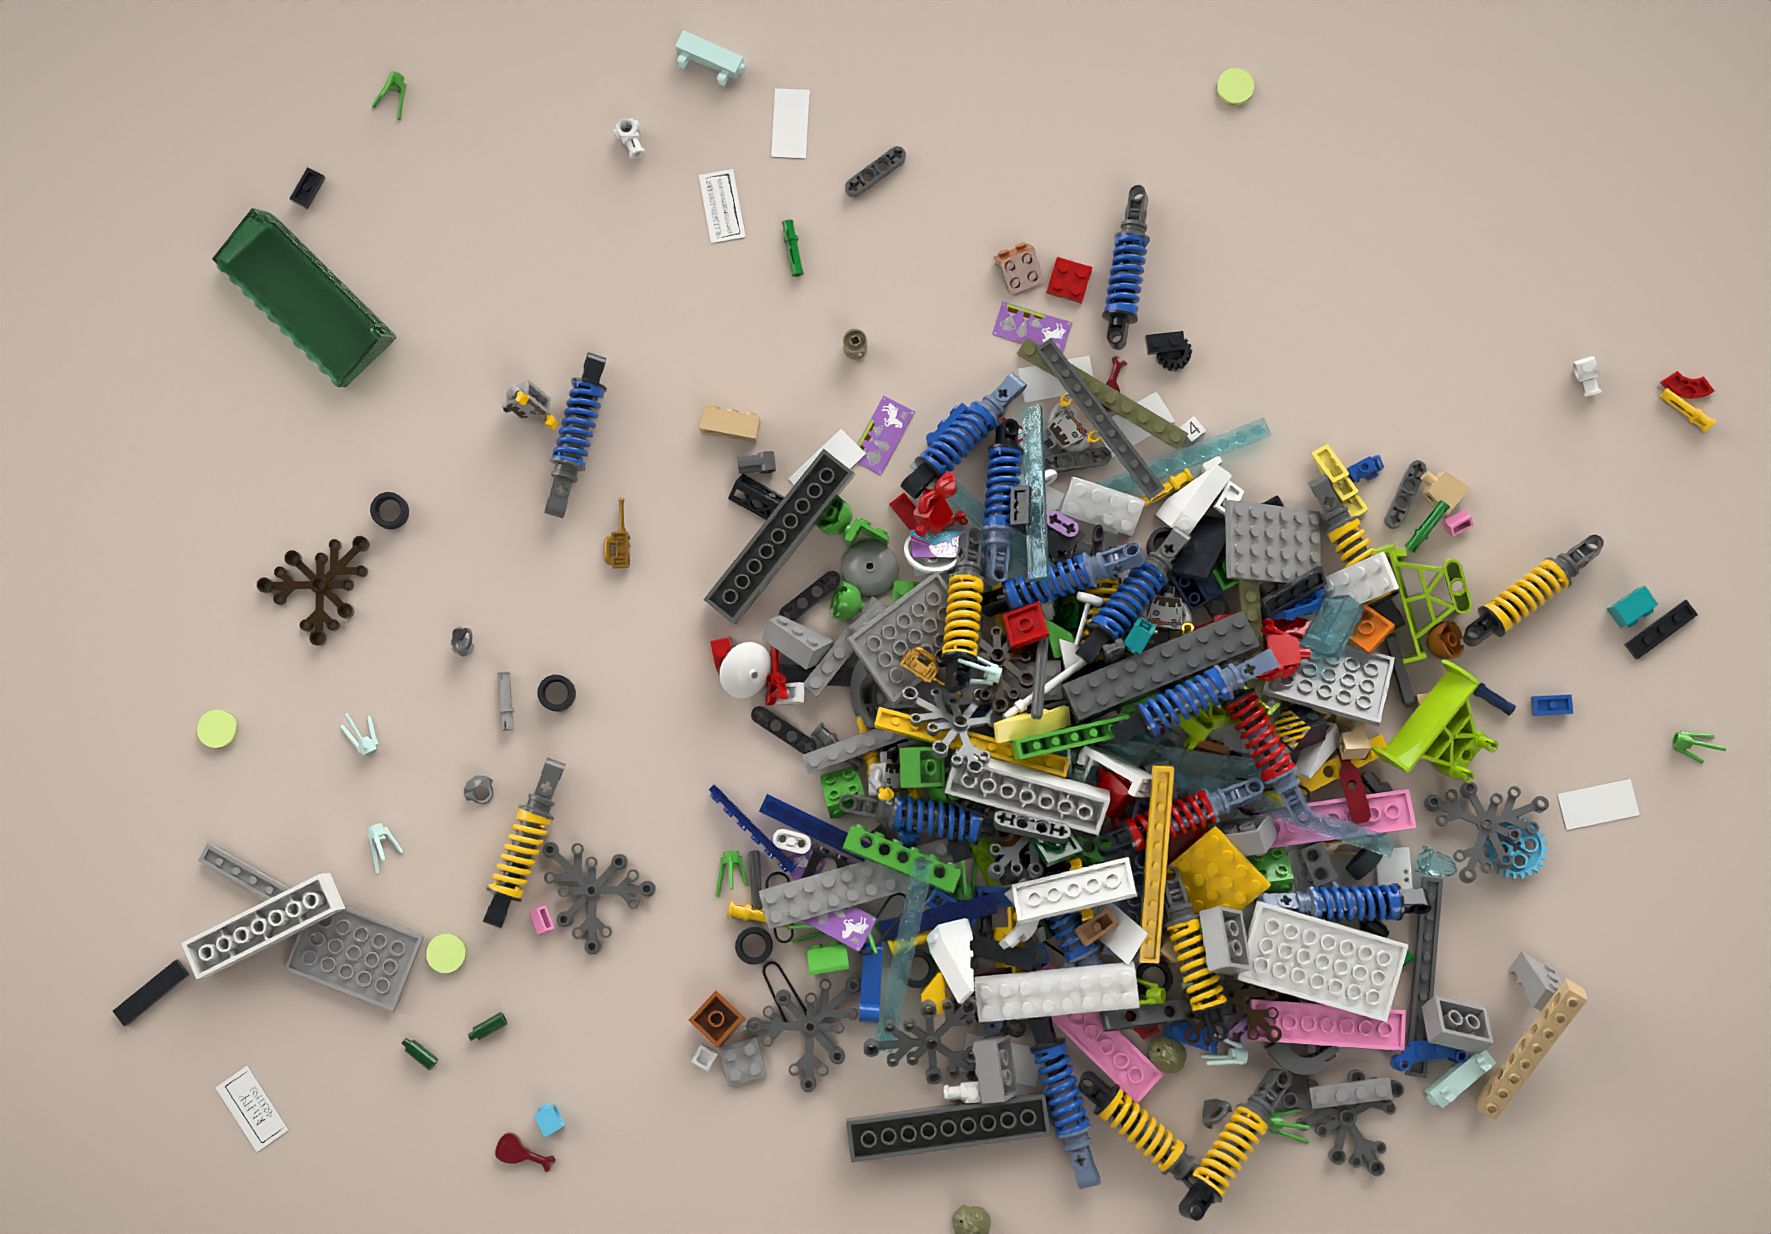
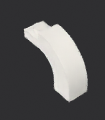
[999,877,1039,949]

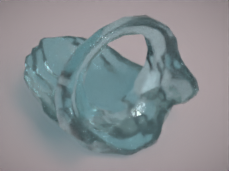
[1415,845,1457,877]

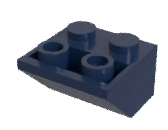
[1171,574,1224,612]

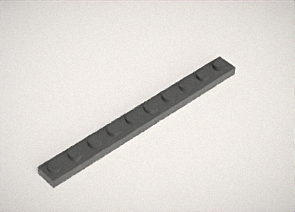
[1036,338,1165,501]
[1405,876,1443,1078]

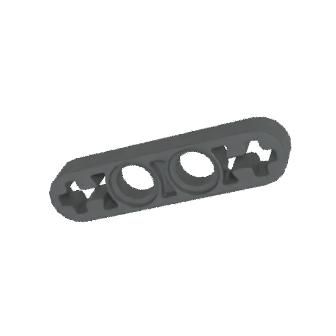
[845,146,906,198]
[1038,447,1112,473]
[1384,460,1427,529]
[1385,633,1415,708]
[993,810,1071,844]

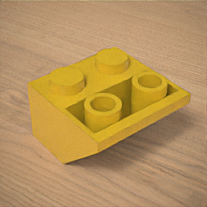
[920,970,950,1014]

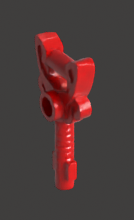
[765,645,788,706]

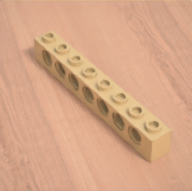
[1475,979,1587,1120]

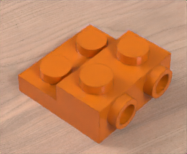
[1338,603,1395,655]

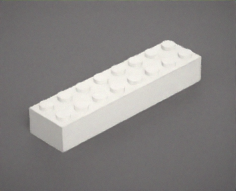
[945,748,1110,835]
[181,873,345,980]
[974,962,1140,1022]

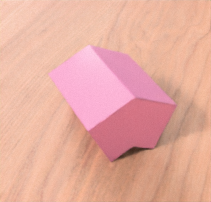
[1441,510,1473,537]
[529,906,554,935]

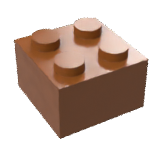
[688,990,746,1049]

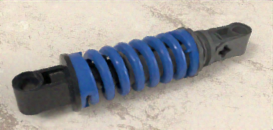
[1102,185,1150,350]
[544,352,607,518]
[1075,526,1192,665]
[839,792,1012,845]

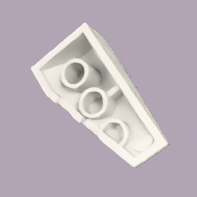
[1155,464,1232,535]
[926,918,974,1004]

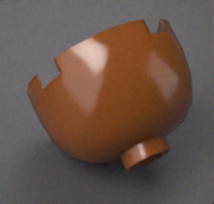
[1426,621,1464,660]

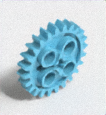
[1483,817,1549,880]

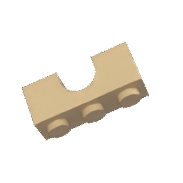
[1331,714,1371,760]

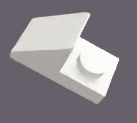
[1211,481,1244,515]
[775,682,804,704]

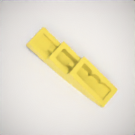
[1311,444,1369,517]
[994,705,1071,743]

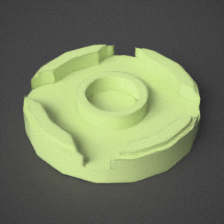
[1217,68,1254,105]
[197,709,237,748]
[426,934,467,973]

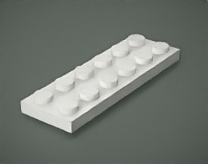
[1012,857,1137,924]

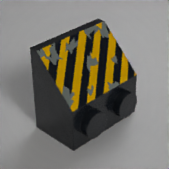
[1272,704,1327,753]

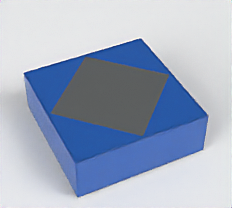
[1025,942,1050,966]

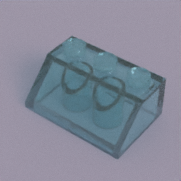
[1300,595,1365,657]

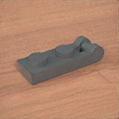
[1102,638,1125,667]

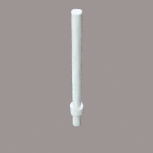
[1002,659,1088,719]

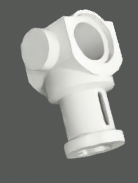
[613,118,645,159]
[1572,356,1602,397]
[944,1080,982,1103]

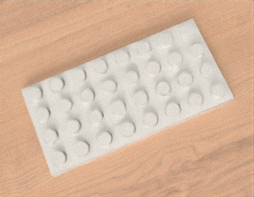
[1235,901,1409,1022]

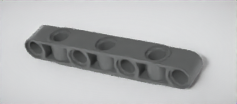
[1100,993,1236,1032]

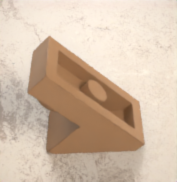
[1074,908,1118,947]

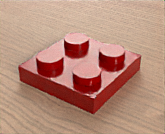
[1046,257,1093,304]
[1003,601,1050,650]

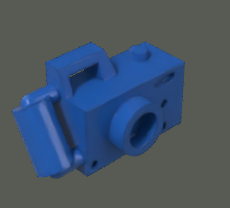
[1346,455,1384,483]

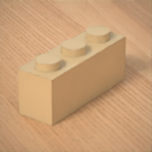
[699,405,761,443]

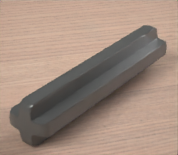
[749,850,763,909]

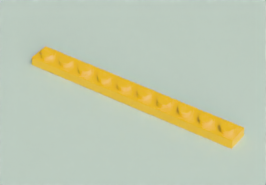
[874,707,1070,778]
[1138,766,1174,963]

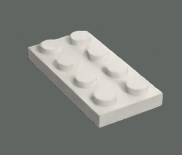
[1060,476,1145,536]
[1324,552,1399,615]

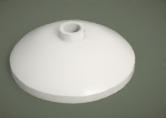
[904,535,957,574]
[720,642,771,699]

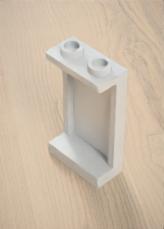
[1077,745,1152,797]

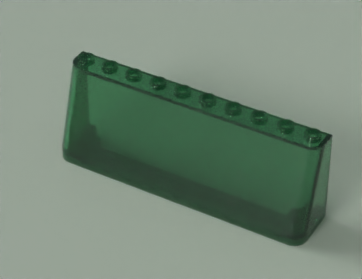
[212,208,397,388]

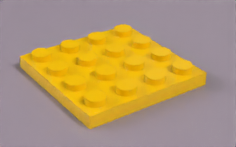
[1166,825,1271,914]

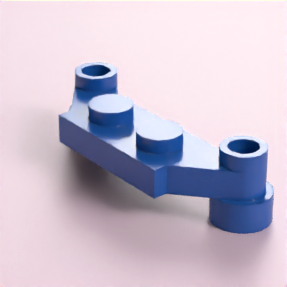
[1260,586,1325,622]
[1390,1039,1468,1071]

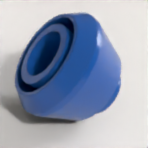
[898,825,920,849]

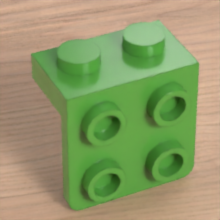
[843,518,889,548]
[820,767,868,819]
[1247,847,1294,894]

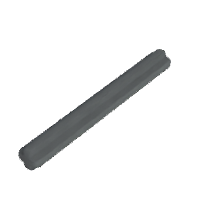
[1031,637,1049,720]

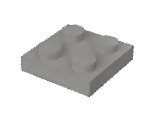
[719,1036,767,1087]

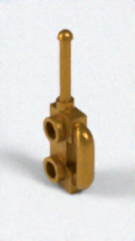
[604,497,631,569]
[899,647,963,697]

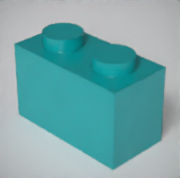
[1607,586,1659,628]
[1123,616,1156,654]

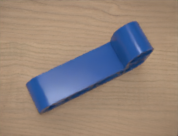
[859,942,883,1023]

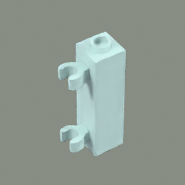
[675,30,746,87]
[1424,1050,1496,1109]

